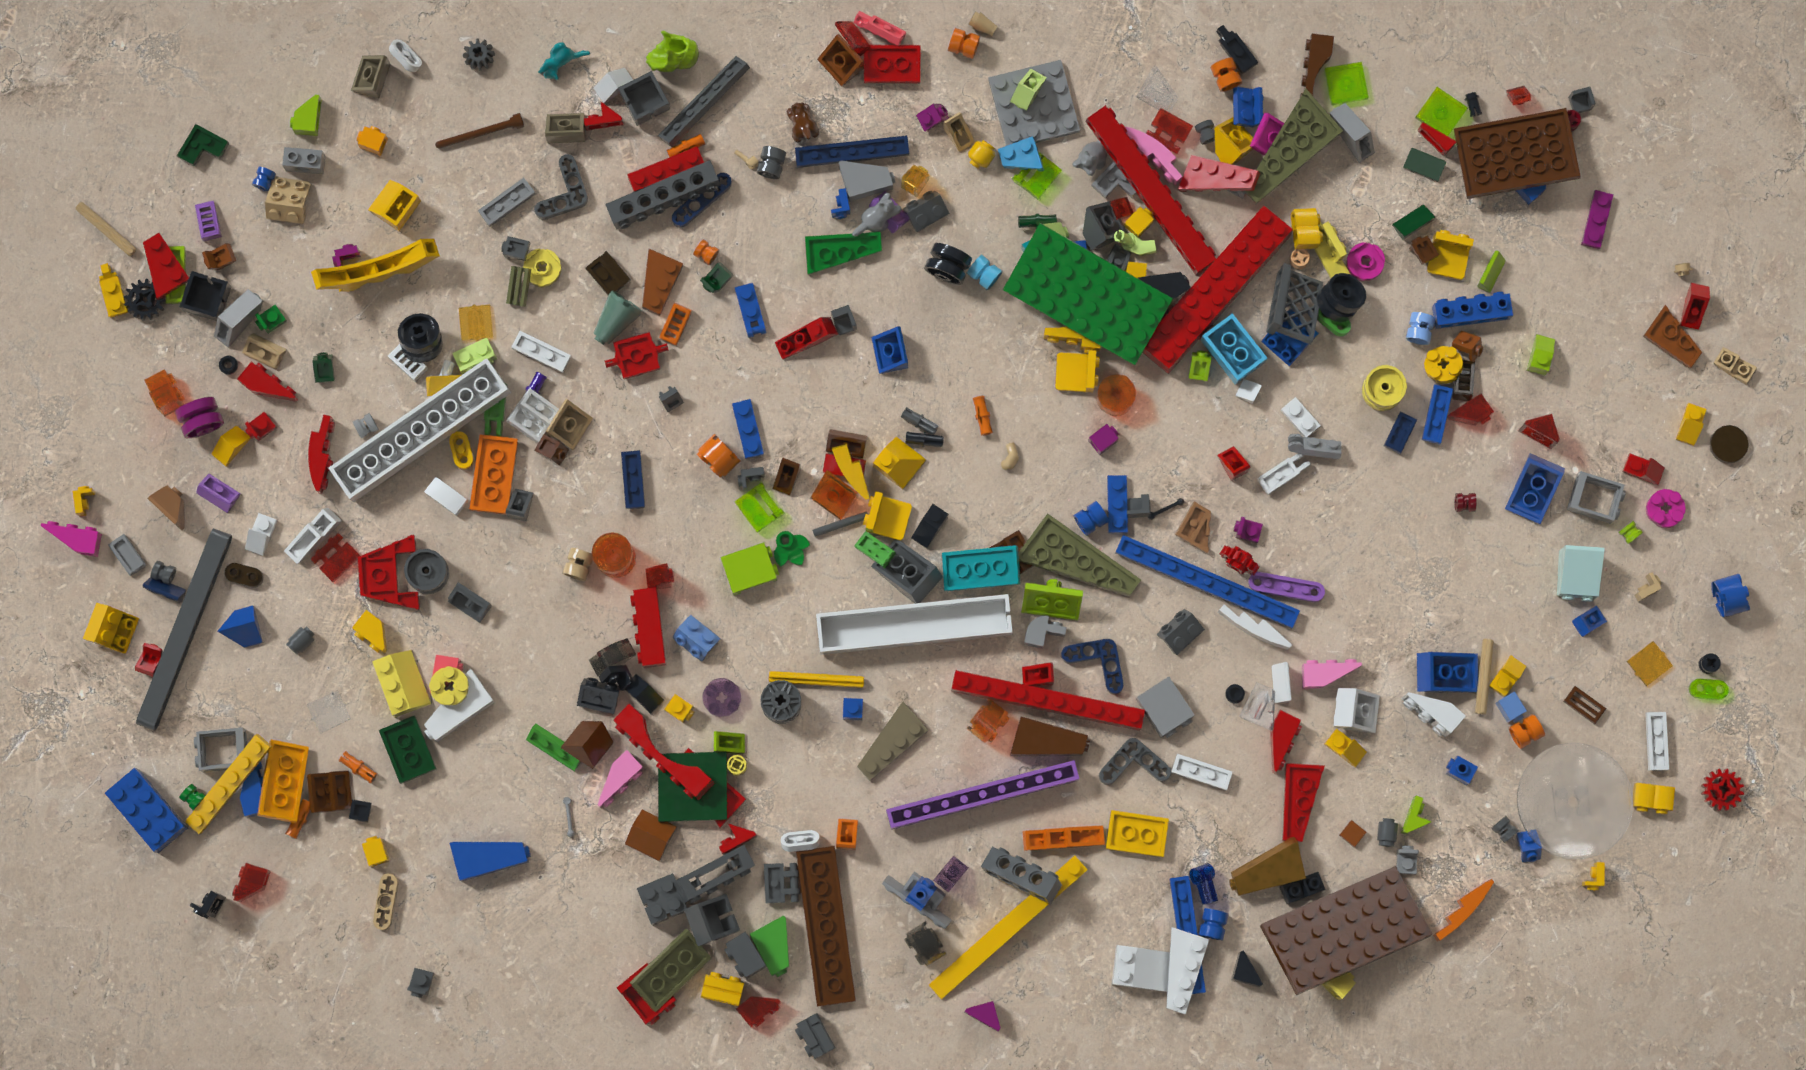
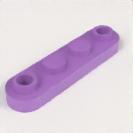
[1248,572,1325,602]

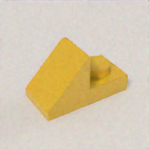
[1676,403,1707,446]
[1489,655,1526,697]
[1324,728,1367,768]

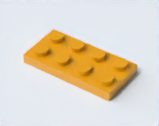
[257,739,309,823]

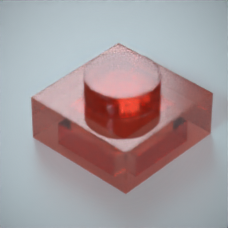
[1506,86,1531,105]
[1110,197,1133,220]

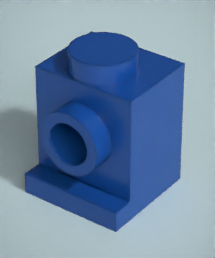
[905,876,938,911]

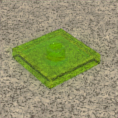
[1324,62,1369,105]
[1415,87,1468,136]

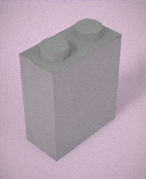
[1136,677,1194,738]

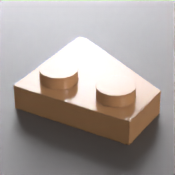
[1175,502,1211,554]

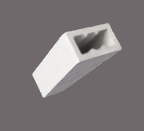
[424,669,495,742]

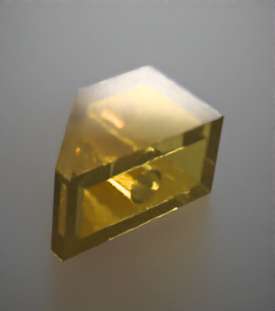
[901,165,930,197]

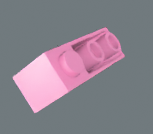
[1302,659,1362,689]
[598,750,644,808]

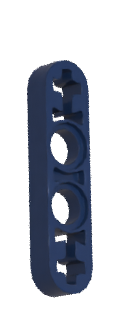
[672,172,732,228]

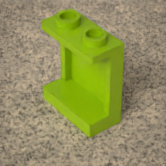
[720,542,779,596]

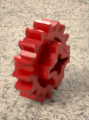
[1219,545,1260,575]
[1701,769,1744,811]

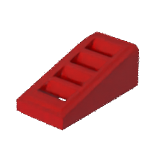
[1418,122,1457,156]

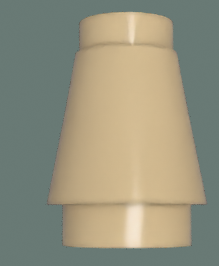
[968,11,997,36]

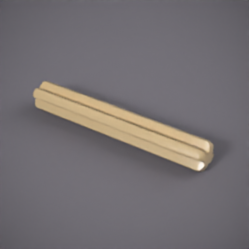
[75,202,136,256]
[1475,639,1494,715]

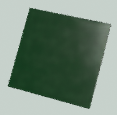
[658,752,727,822]

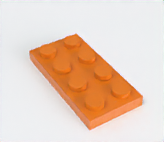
[469,434,518,515]

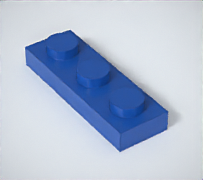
[1422,384,1453,445]
[732,399,764,459]
[1107,475,1128,533]

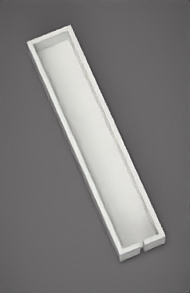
[816,594,1012,655]

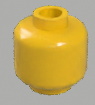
[968,140,996,169]

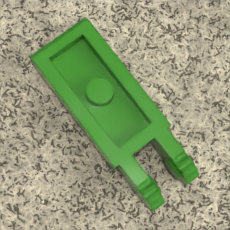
[484,383,507,437]

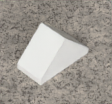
[593,68,633,104]

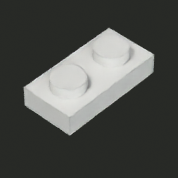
[1280,397,1321,438]

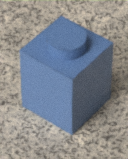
[1495,691,1527,723]

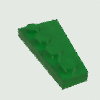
[805,232,882,275]

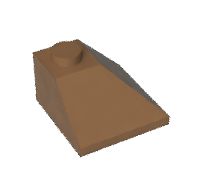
[147,485,185,530]

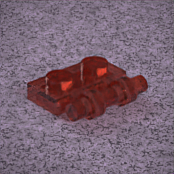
[1146,108,1193,154]
[310,533,360,583]

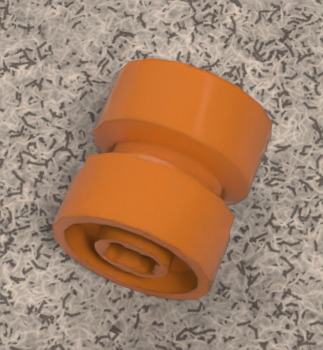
[948,28,980,59]
[1210,57,1242,92]
[1509,714,1545,749]

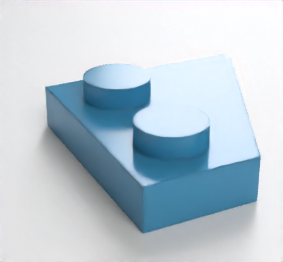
[998,136,1044,171]

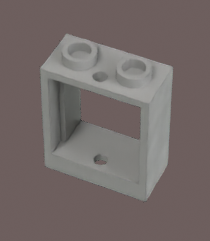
[1567,471,1626,524]
[194,727,247,772]

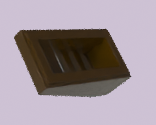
[1452,360,1475,401]

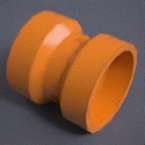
[693,239,719,265]

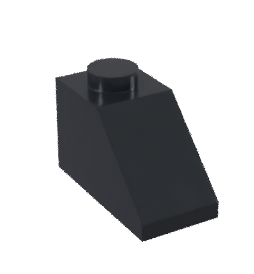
[911,504,949,549]

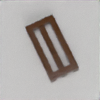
[1563,686,1607,724]

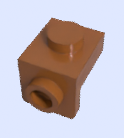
[202,243,236,270]
[1452,331,1483,362]

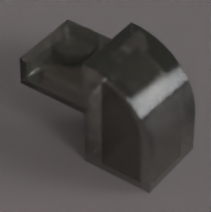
[589,638,636,677]

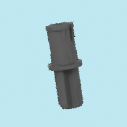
[901,407,938,434]

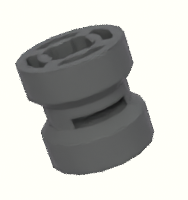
[1195,120,1215,145]
[150,561,176,585]
[1491,816,1519,843]

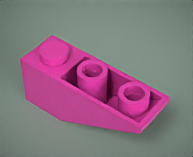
[41,521,102,557]

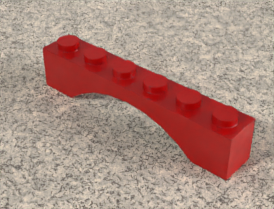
[613,704,715,800]

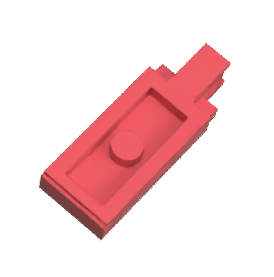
[853,11,906,45]

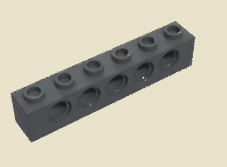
[605,160,721,230]

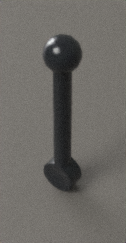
[1148,498,1184,520]

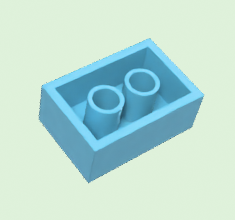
[1200,313,1267,385]

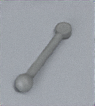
[563,797,575,837]

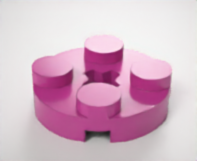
[1346,242,1385,281]
[1646,489,1686,528]

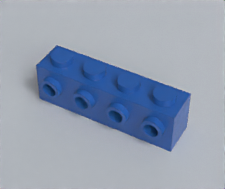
[1432,292,1513,329]

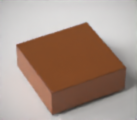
[1339,820,1367,847]

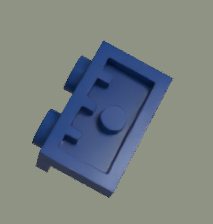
[1233,87,1264,128]

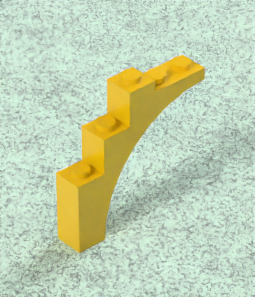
[311,239,440,292]
[1043,262,1147,354]

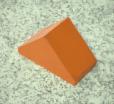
[836,819,858,850]

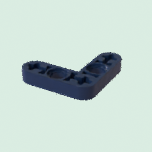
[1061,639,1123,694]

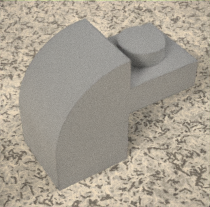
[1024,616,1066,649]

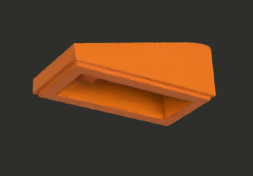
[659,303,693,345]

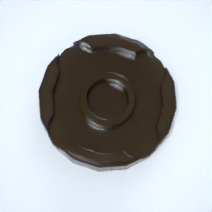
[1710,425,1749,463]

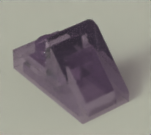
[933,856,969,892]

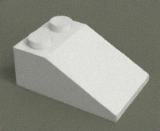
[1112,945,1170,992]

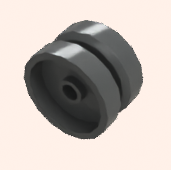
[404,549,449,594]

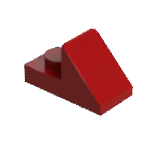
[584,102,623,131]
[1622,453,1665,485]
[719,824,757,855]

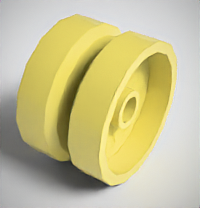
[1362,365,1407,411]

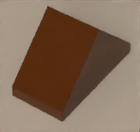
[772,458,801,496]

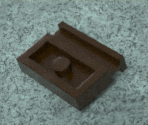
[585,251,631,295]

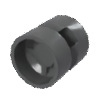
[756,146,787,179]

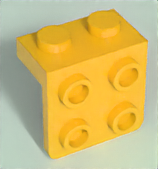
[1427,230,1474,280]
[1055,350,1100,393]
[863,491,912,540]

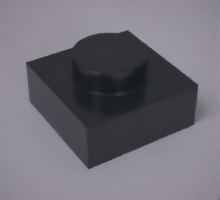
[349,799,372,822]

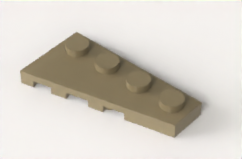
[857,702,928,781]

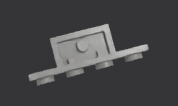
[882,871,952,929]

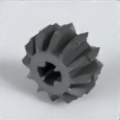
[463,38,495,71]

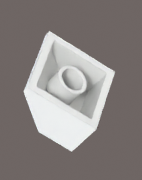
[1334,688,1380,733]

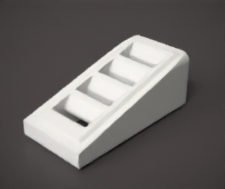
[388,344,428,382]

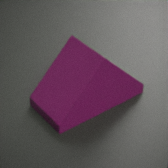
[964,1001,1001,1031]

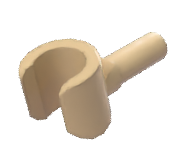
[734,150,759,169]

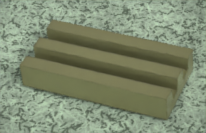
[506,266,531,307]

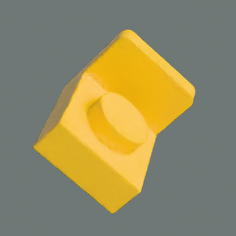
[72,486,95,517]
[664,694,695,723]
[1582,862,1605,890]

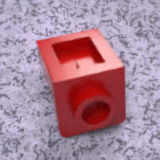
[244,412,277,441]

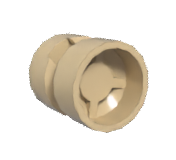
[562,548,594,581]

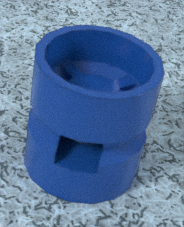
[1073,501,1109,536]
[1199,908,1229,941]

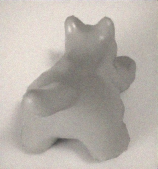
[1072,140,1107,176]
[852,193,901,236]

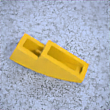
[832,444,870,500]

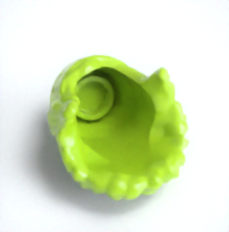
[646,31,699,72]

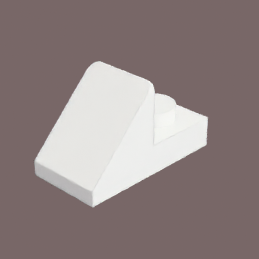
[245,513,277,556]

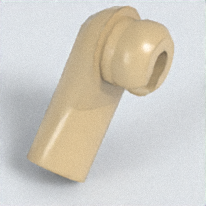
[1001,442,1019,470]

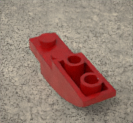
[308,414,335,494]

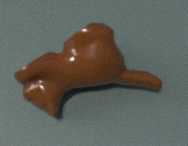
[786,102,819,142]

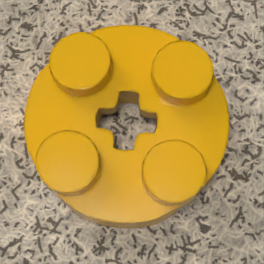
[1424,346,1463,384]

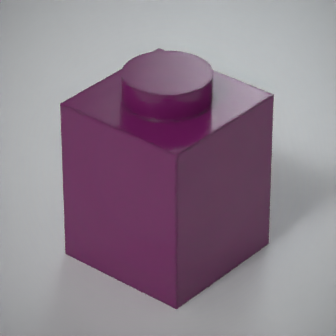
[1088,424,1119,455]

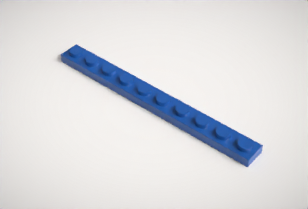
[1115,535,1300,629]

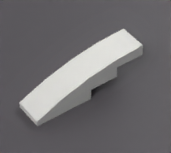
[1218,604,1292,650]

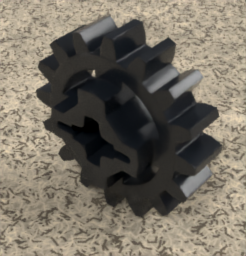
[124,279,166,321]

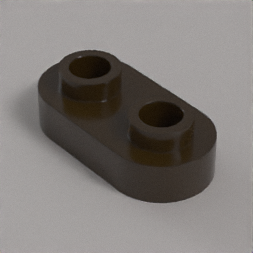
[224,563,263,588]

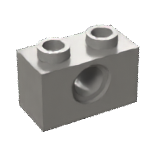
[282,147,325,174]

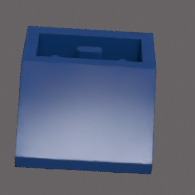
[1261,308,1319,366]

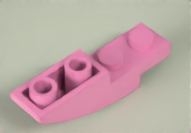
[1125,126,1182,186]

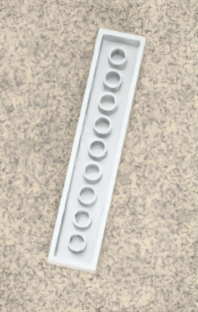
[329,358,511,502]

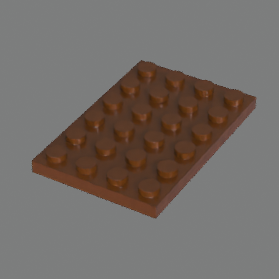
[1454,108,1581,199]

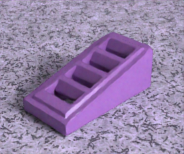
[195,200,222,241]

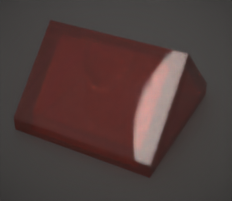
[1518,414,1560,449]

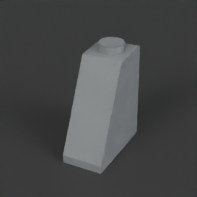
[1330,103,1375,163]
[839,161,895,202]
[214,289,263,348]

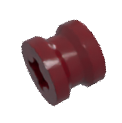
[1567,110,1581,132]

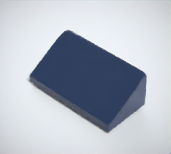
[143,578,186,603]

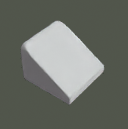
[1235,379,1262,404]

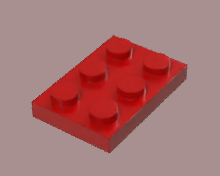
[864,45,921,84]

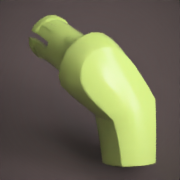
[1114,230,1157,256]

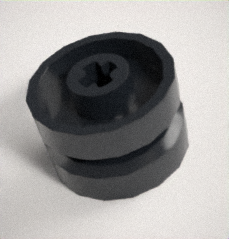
[924,243,972,285]
[1317,273,1366,322]
[398,313,443,363]

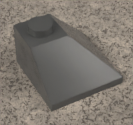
[1083,201,1128,250]

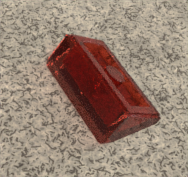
[835,21,871,56]

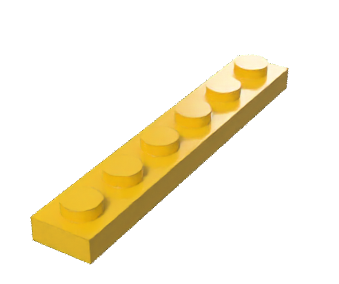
[185,734,272,834]

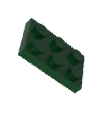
[379,715,437,784]

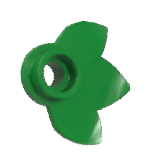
[774,531,810,566]

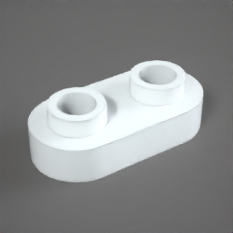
[389,39,422,72]
[781,830,820,852]

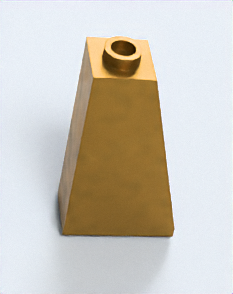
[1229,837,1306,896]

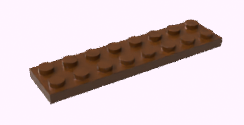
[796,846,856,1007]

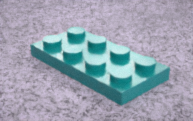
[942,545,1020,591]

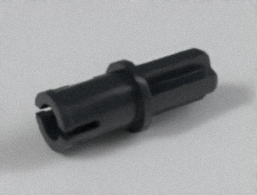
[905,431,944,447]

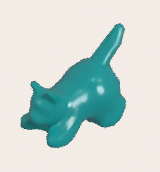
[538,42,590,80]

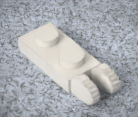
[1257,453,1311,495]

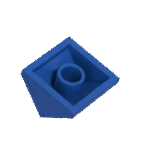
[871,326,908,374]

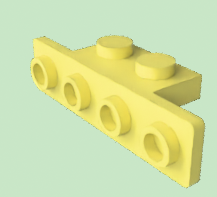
[1314,221,1350,278]

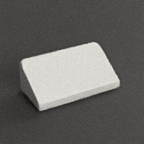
[1271,662,1292,703]

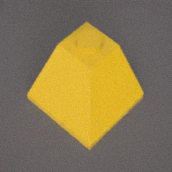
[1214,117,1253,165]
[873,437,926,490]

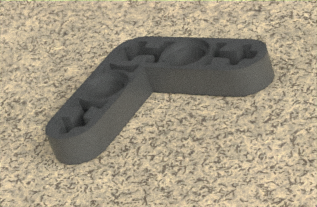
[534,154,588,220]
[1099,738,1171,785]

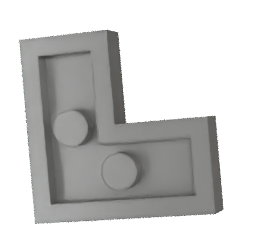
[1091,162,1136,198]

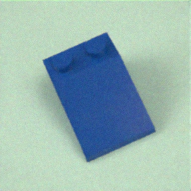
[1505,453,1565,524]
[1417,652,1478,692]

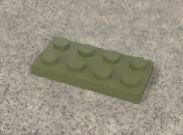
[630,929,711,1012]

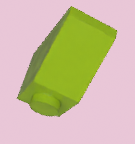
[290,94,322,136]
[1526,334,1555,376]

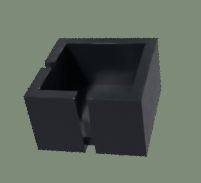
[179,271,232,321]

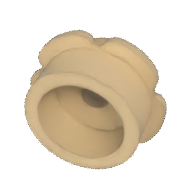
[1674,263,1693,276]

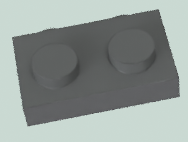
[903,191,950,232]
[1157,609,1205,655]

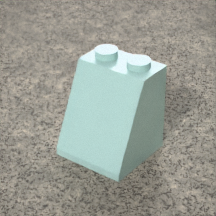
[1557,545,1605,602]

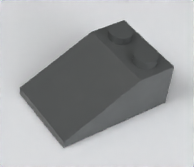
[871,539,943,604]

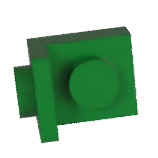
[255,304,287,334]

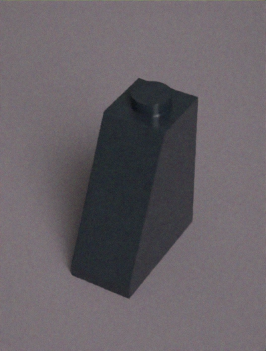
[1138,272,1191,299]

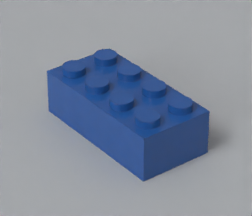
[105,767,188,853]

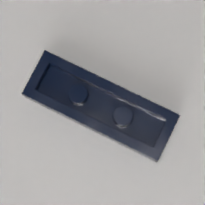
[621,450,645,510]

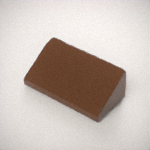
[826,429,867,458]

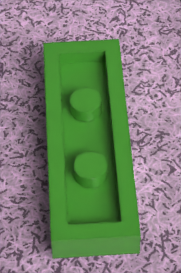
[526,723,581,771]

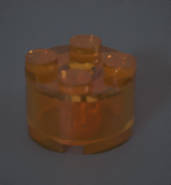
[1096,374,1136,416]
[966,698,1010,743]

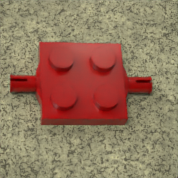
[604,332,669,379]

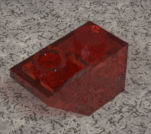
[646,563,674,589]
[232,863,271,902]
[736,996,781,1028]

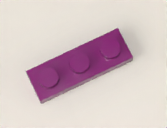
[1581,190,1614,249]

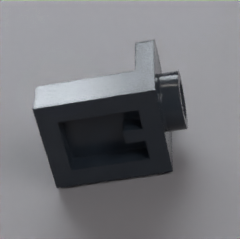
[599,665,633,691]

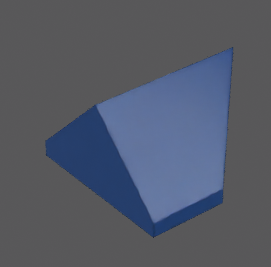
[217,606,263,648]

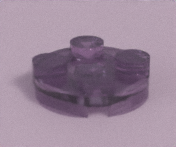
[702,678,741,717]

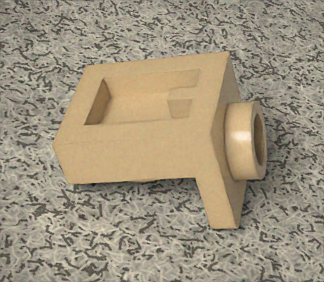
[1634,572,1662,602]

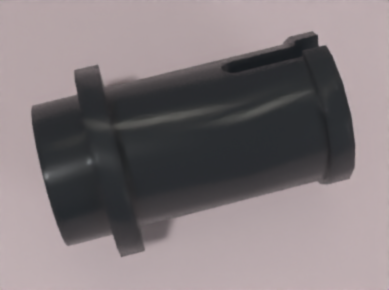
[1464,92,1482,117]

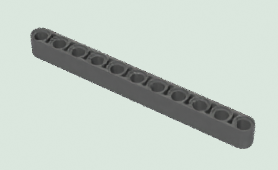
[136,528,232,731]

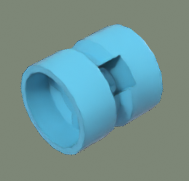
[967,255,1003,290]

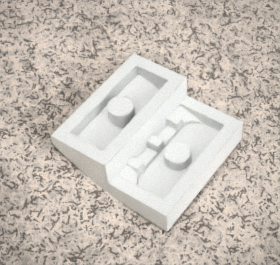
[506,388,559,443]

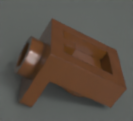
[1409,235,1439,265]
[534,434,569,465]

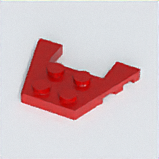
[358,535,420,610]

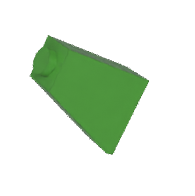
[750,916,789,977]

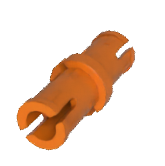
[666,134,706,157]
[973,396,993,436]
[339,751,377,783]
[285,798,310,839]

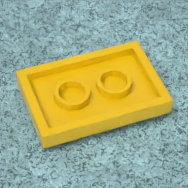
[1106,810,1169,858]

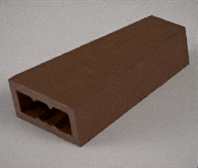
[1010,716,1090,756]

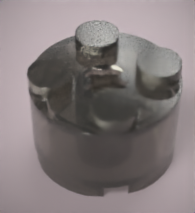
[904,921,947,966]

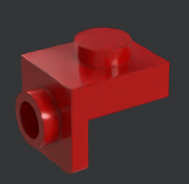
[135,643,162,677]

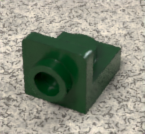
[312,352,335,383]

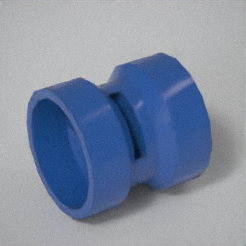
[252,166,276,191]

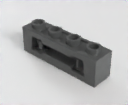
[673,845,755,904]

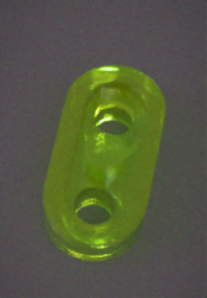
[1689,679,1729,700]

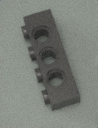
[981,847,1062,905]

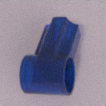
[1189,863,1218,905]

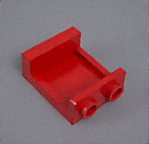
[616,963,677,1026]

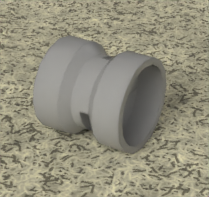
[352,413,378,438]

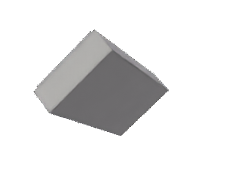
[108,534,146,576]

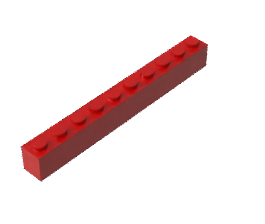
[1085,105,1216,275]
[951,670,1145,731]

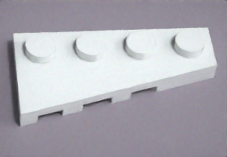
[1166,927,1209,1014]

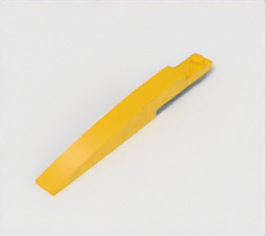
[929,855,1088,999]

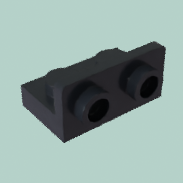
[577,677,621,714]
[190,891,226,919]

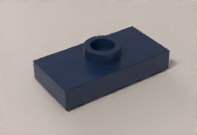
[1383,411,1417,454]

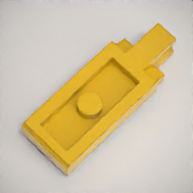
[99,263,128,318]

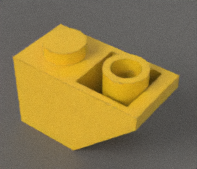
[352,610,387,653]

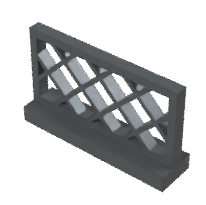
[1266,263,1323,345]

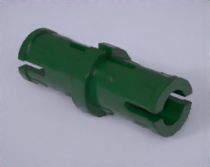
[1018,213,1057,229]

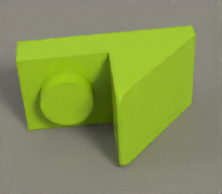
[1401,795,1431,834]

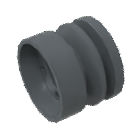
[761,680,801,724]

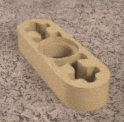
[373,873,398,930]

